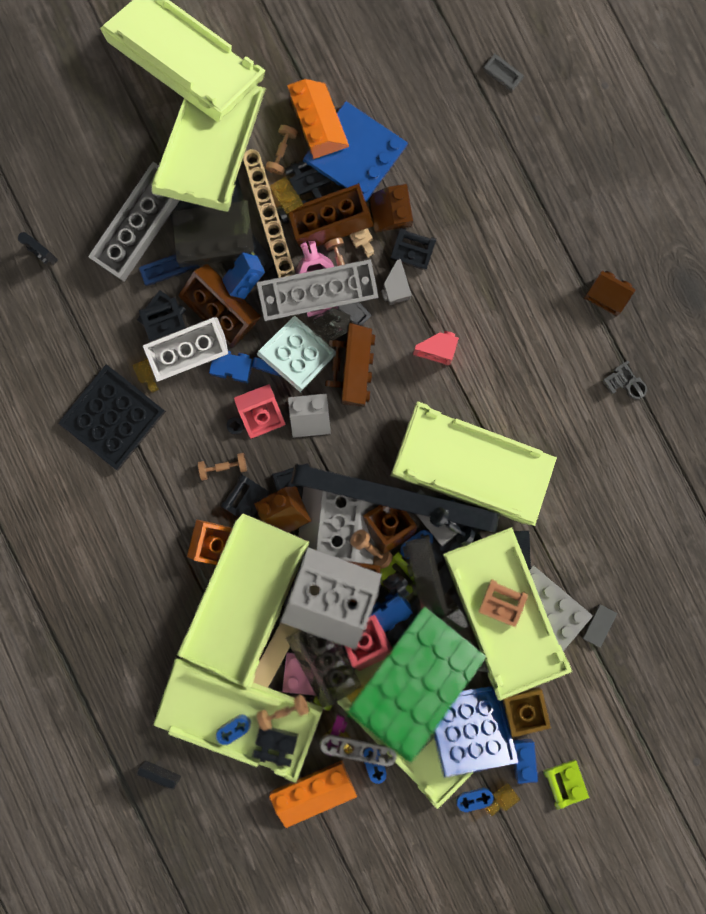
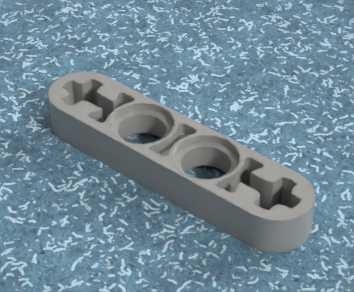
[320,735,396,766]

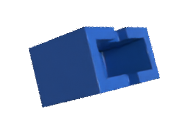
[222,252,265,299]
[209,351,253,384]
[369,593,412,632]
[513,739,538,784]

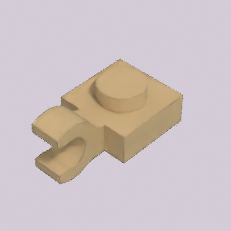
[349,228,374,257]

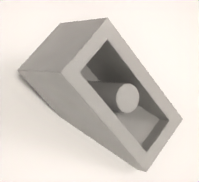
[381,259,412,305]

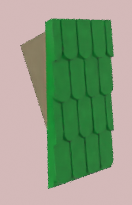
[346,607,486,763]

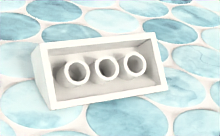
[143,318,229,382]

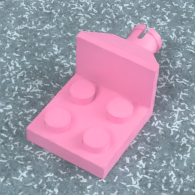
[295,241,338,317]

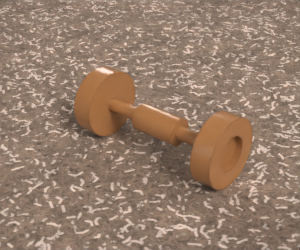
[265,125,298,175]
[324,238,345,266]
[198,453,247,481]
[350,530,393,569]
[257,695,308,731]

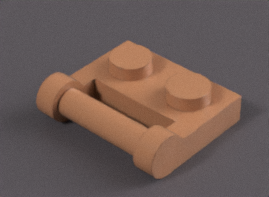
[478,579,528,627]

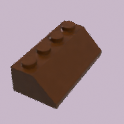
[288,184,374,252]
[179,264,261,348]
[342,323,375,407]

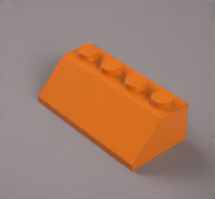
[287,79,349,159]
[269,760,357,828]

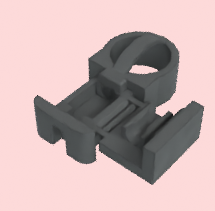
[602,361,647,400]

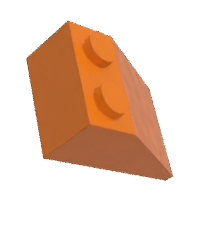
[187,519,233,565]

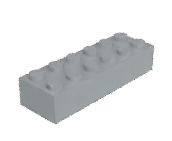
[88,162,180,282]

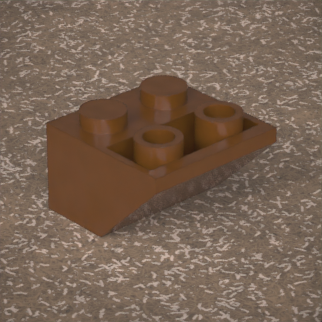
[584,271,636,316]

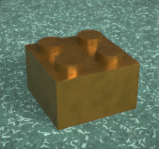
[502,687,551,737]

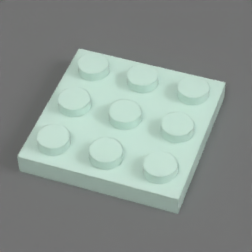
[257,316,336,392]

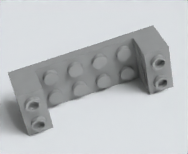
[257,259,379,321]

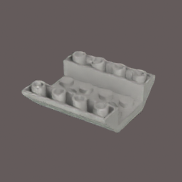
[298,487,379,564]
[281,547,381,649]

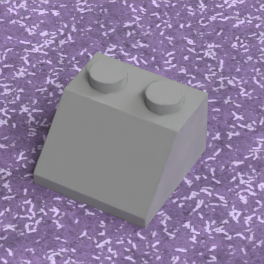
[288,394,331,438]

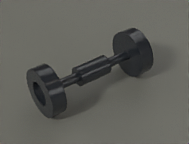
[276,187,322,224]
[430,507,475,546]

